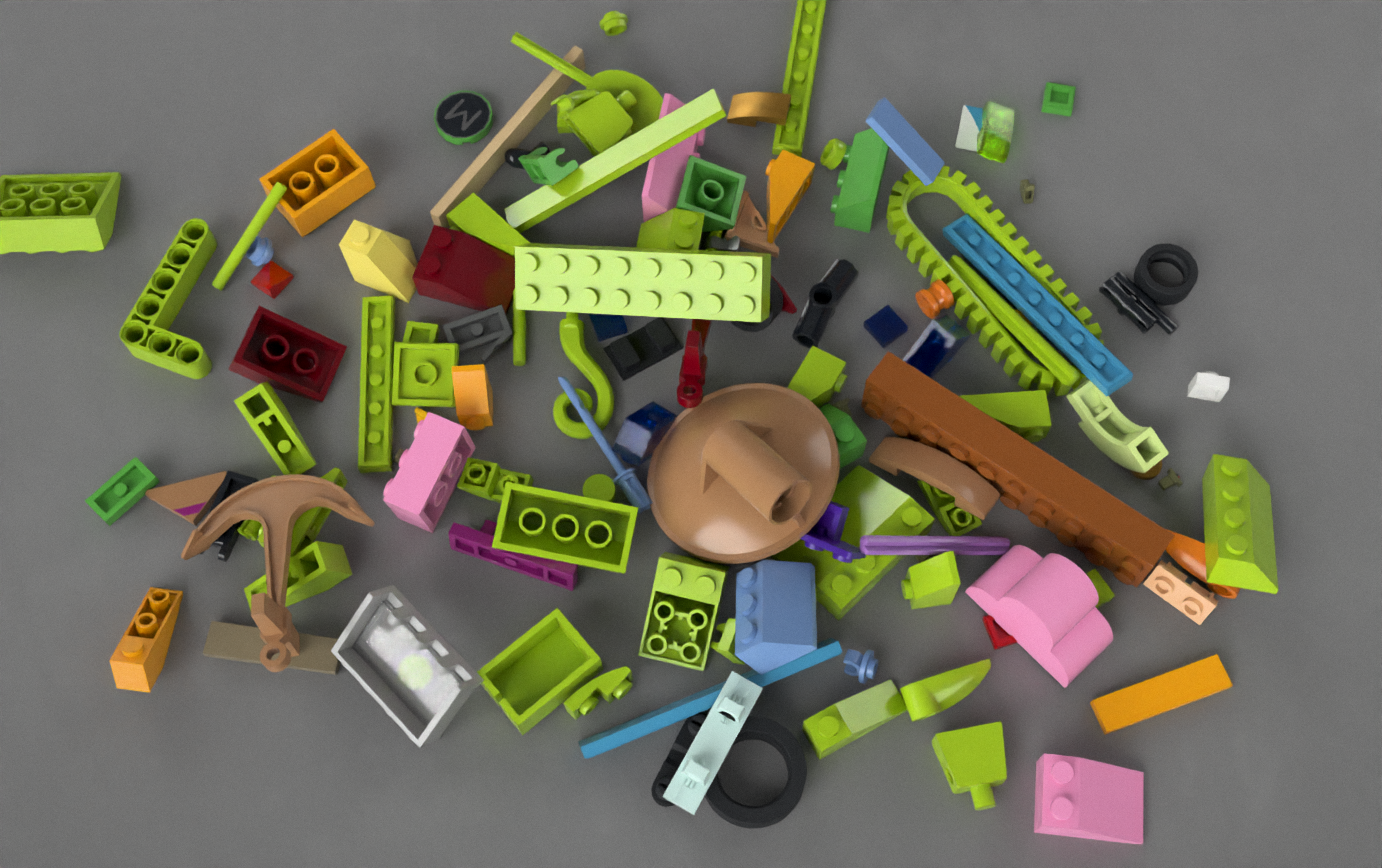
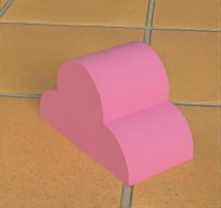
[965,545,1113,688]

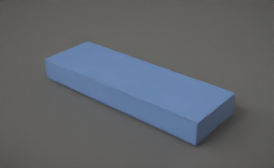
[865,97,945,186]

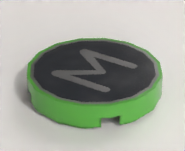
[434,91,493,145]

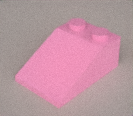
[1034,753,1144,845]

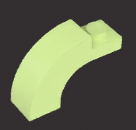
[1066,379,1169,473]

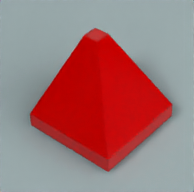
[250,260,294,299]

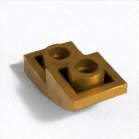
[727,92,791,128]

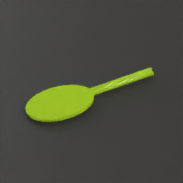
[511,32,663,134]

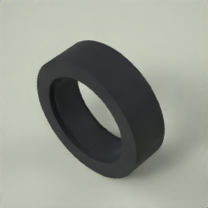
[705,716,807,829]

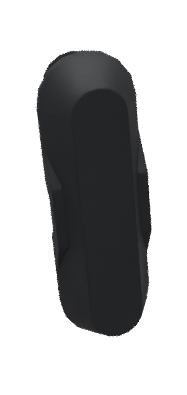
[651,713,707,807]

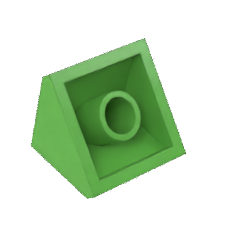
[676,155,746,232]

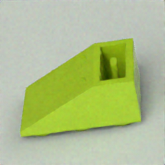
[638,552,730,671]

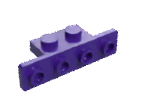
[801,501,866,563]

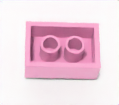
[383,412,476,533]

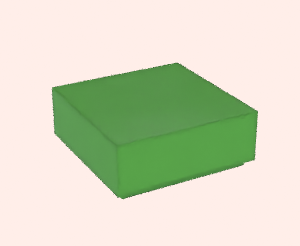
[1041,82,1076,117]

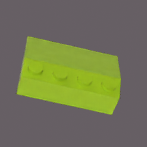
[0,172,121,254]
[771,465,935,621]

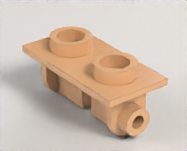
[1143,560,1218,625]

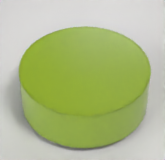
[820,138,847,170]
[582,474,616,502]

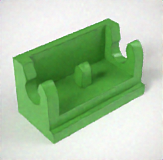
[518,147,579,186]

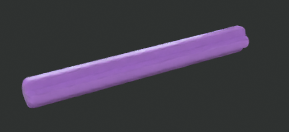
[859,535,1010,555]

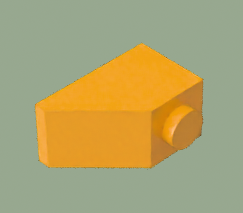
[452,364,493,431]

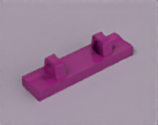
[448,520,578,591]

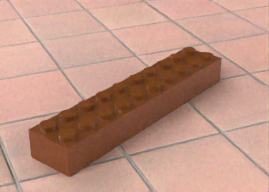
[861,351,1175,588]

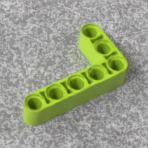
[119,218,217,379]

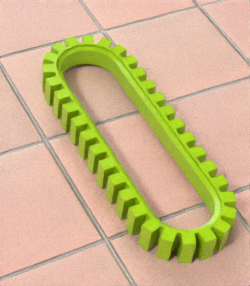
[886,166,1104,397]

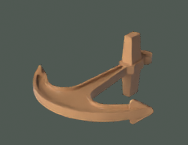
[181,474,375,672]

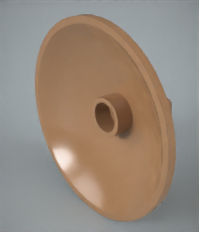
[647,383,840,564]

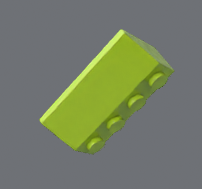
[1202,454,1279,594]
[492,481,638,574]

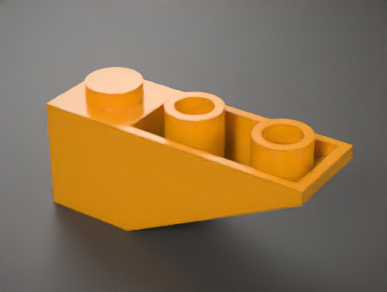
[109,587,183,693]

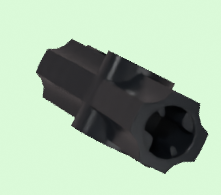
[792,259,859,348]

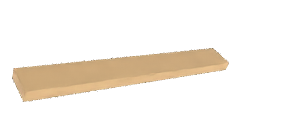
[430,46,586,228]

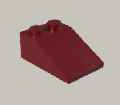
[412,225,515,315]
[228,306,347,403]

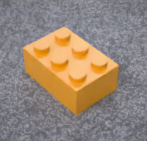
[259,129,376,238]

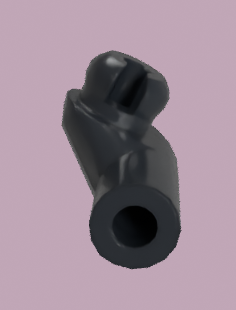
[505,142,550,169]

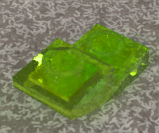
[977,101,1014,164]

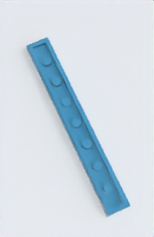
[943,214,1133,397]
[578,638,842,759]

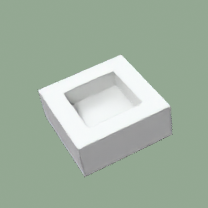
[1187,371,1230,402]

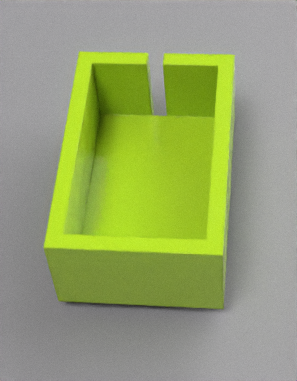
[477,608,603,735]

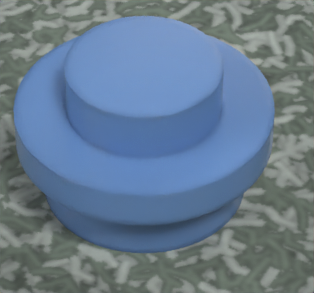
[246,236,274,267]

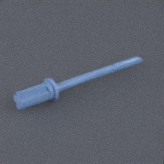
[558,377,653,514]

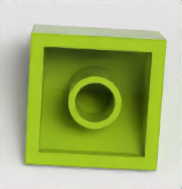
[636,208,705,250]

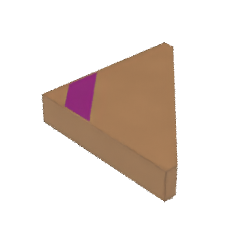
[145,471,227,526]

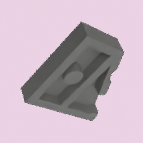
[442,305,513,366]

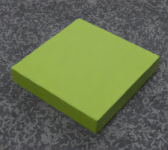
[392,342,460,408]

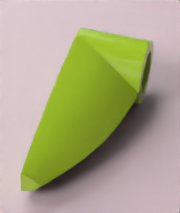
[900,659,991,722]

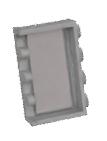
[331,585,484,748]

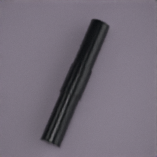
[1114,271,1179,335]

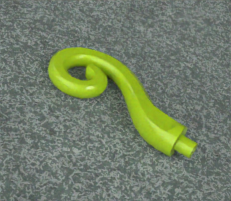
[553,312,615,439]

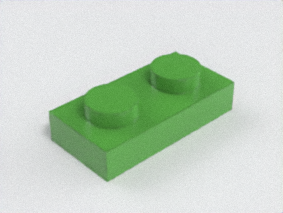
[85,456,160,526]

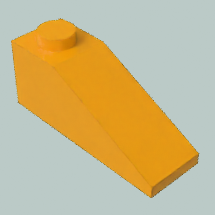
[765,150,815,244]

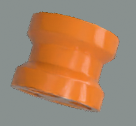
[915,279,955,319]

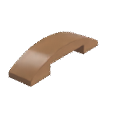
[869,437,1000,520]

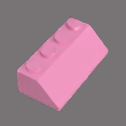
[642,93,706,222]

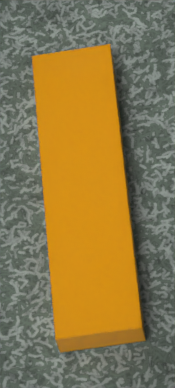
[1090,654,1233,735]

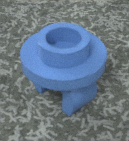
[843,649,879,684]

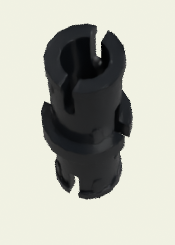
[1099,276,1158,334]

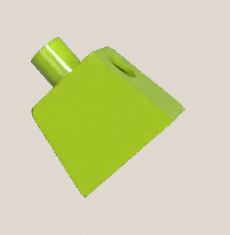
[931,721,1007,810]

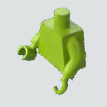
[551,89,637,157]

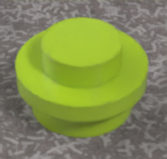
[599,11,628,36]

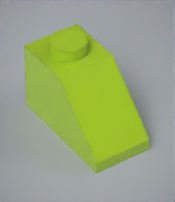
[901,551,961,609]

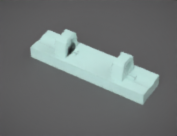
[663,671,763,815]

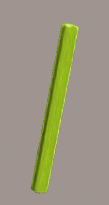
[947,255,1080,386]

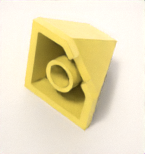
[339,219,418,303]

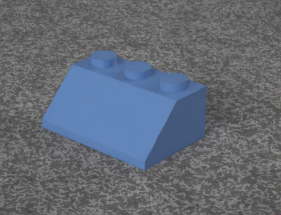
[735,560,817,675]

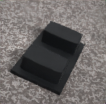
[603,317,683,381]

